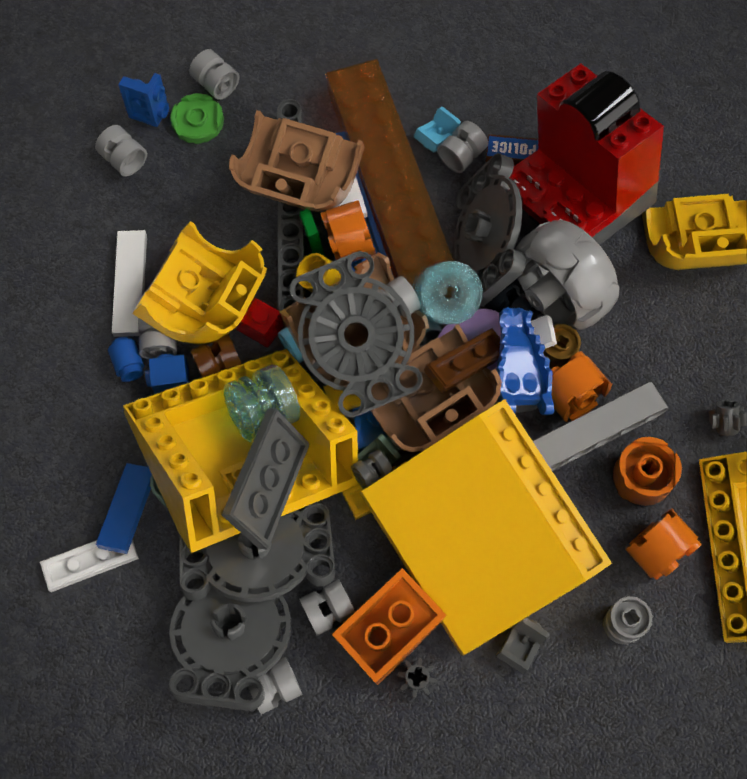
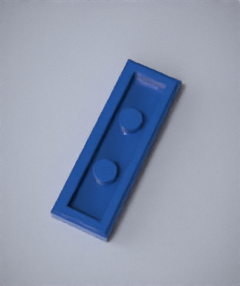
[96,463,152,554]

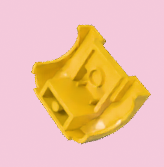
[642,194,747,270]
[132,221,267,344]

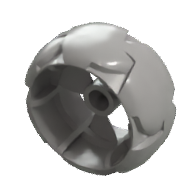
[515,220,620,330]

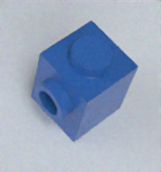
[145,354,190,394]

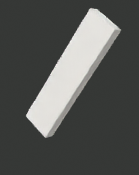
[112,230,147,337]

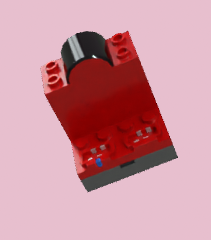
[510,63,664,245]

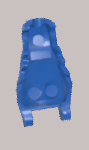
[496,307,554,415]

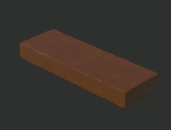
[424,328,500,393]

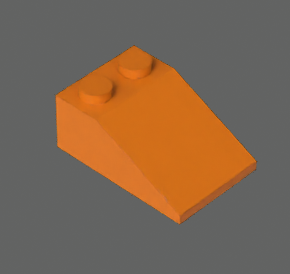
[332,568,447,685]

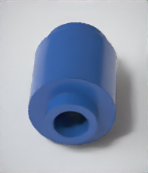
[108,337,144,382]

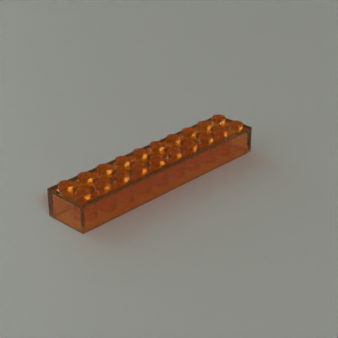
[326,59,465,312]

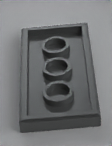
[222,408,310,549]

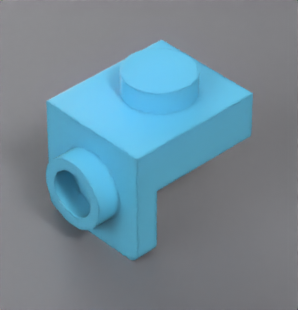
[414,107,461,153]

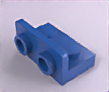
[118,73,169,127]

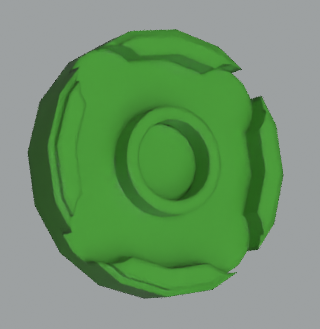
[170,93,224,144]

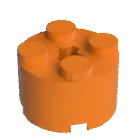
[320,200,376,262]
[551,351,612,422]
[613,437,682,506]
[625,508,701,580]

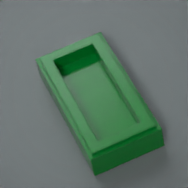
[299,209,326,257]

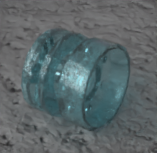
[412,261,482,324]
[224,364,300,442]

